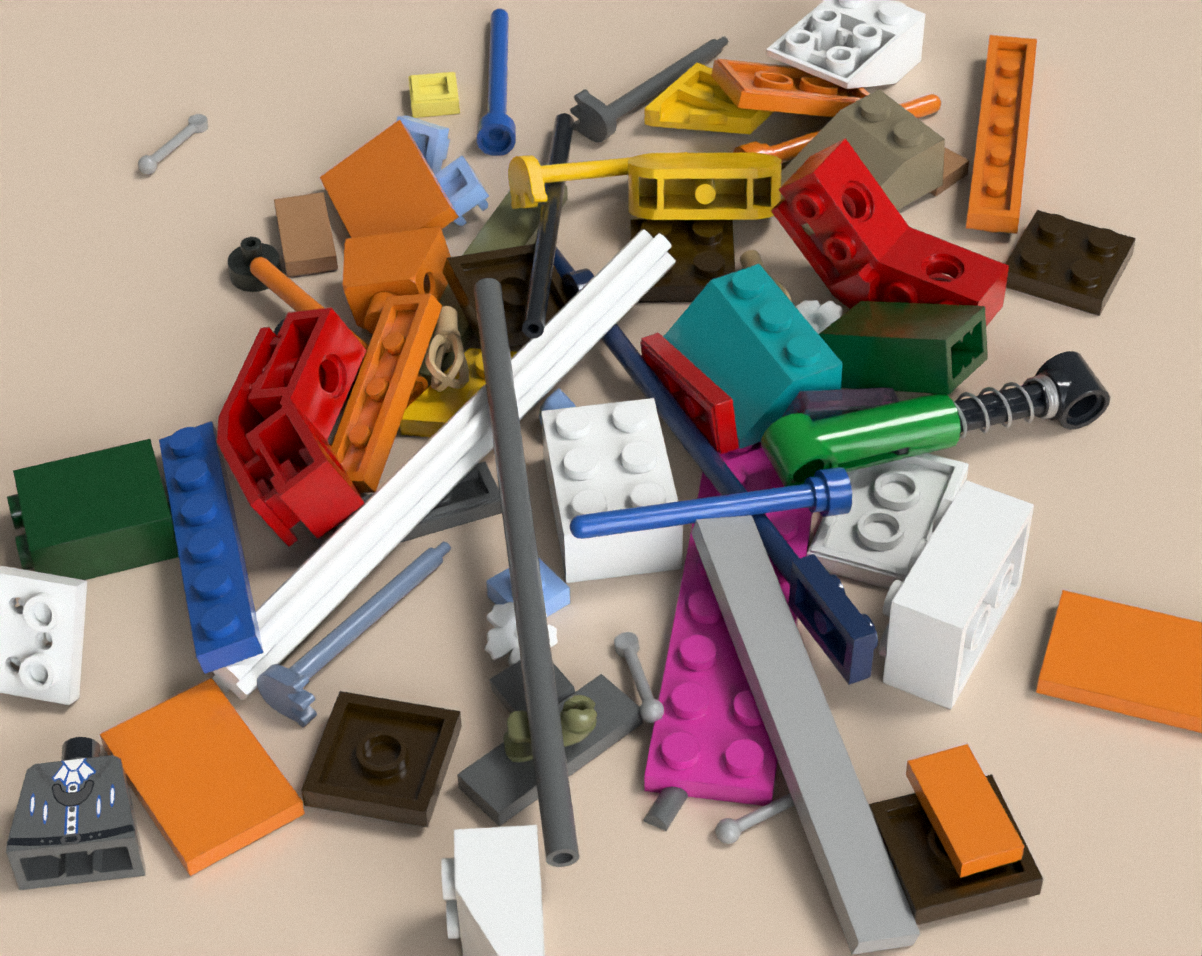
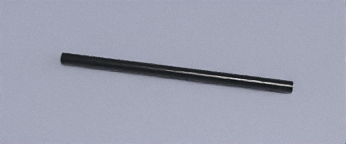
[522,113,574,338]

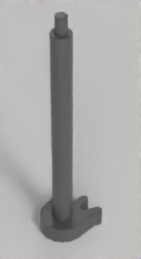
[570,36,728,142]

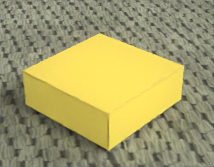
[408,72,460,118]

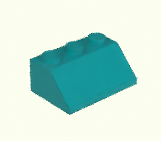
[663,264,843,449]

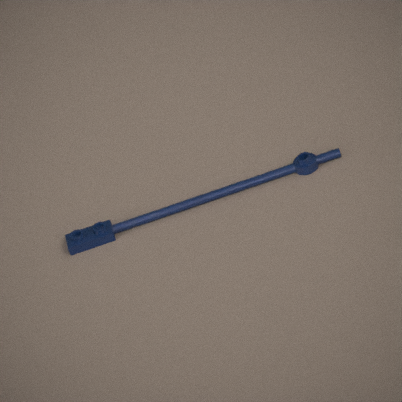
[554,247,878,685]

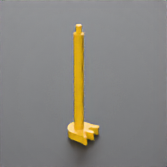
[508,152,687,209]

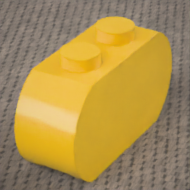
[628,152,782,220]

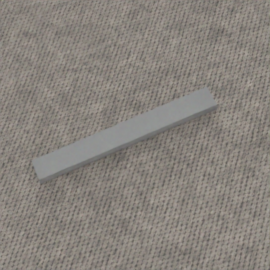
[691,515,920,955]

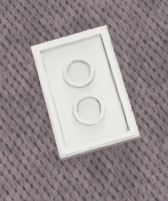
[807,453,969,589]

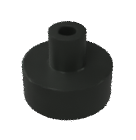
[228,237,282,292]

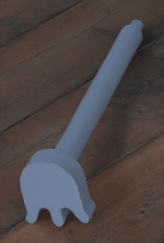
[256,541,451,727]

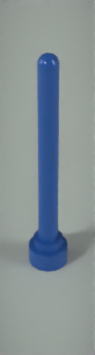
[477,9,516,156]
[569,467,852,539]

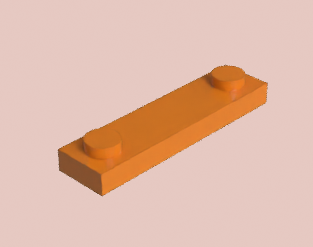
[331,293,442,493]

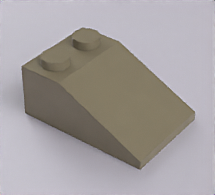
[781,89,945,235]

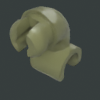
[503,695,597,762]

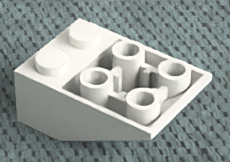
[766,0,925,89]

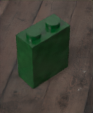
[819,301,988,395]
[7,439,179,580]

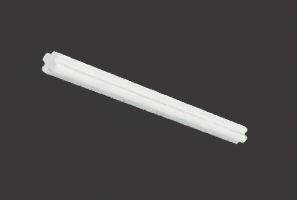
[212,229,676,700]

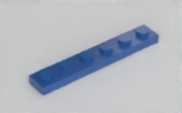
[159,421,264,674]

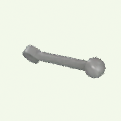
[138,114,208,174]
[614,632,664,723]
[715,793,795,844]

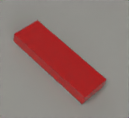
[640,332,739,455]

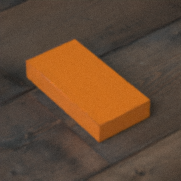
[906,744,1024,878]

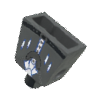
[6,737,146,890]

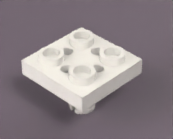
[0,566,87,705]

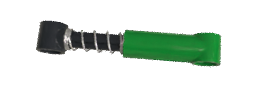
[761,351,1111,487]

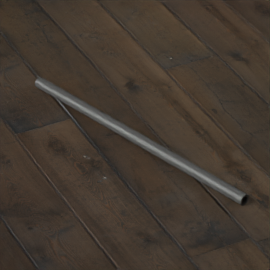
[474,278,579,867]

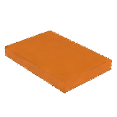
[711,59,870,117]
[320,119,459,238]
[1036,590,1202,733]
[100,678,305,876]

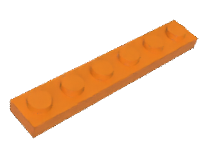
[966,35,1037,234]

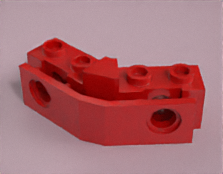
[771,138,1009,327]
[217,307,367,547]

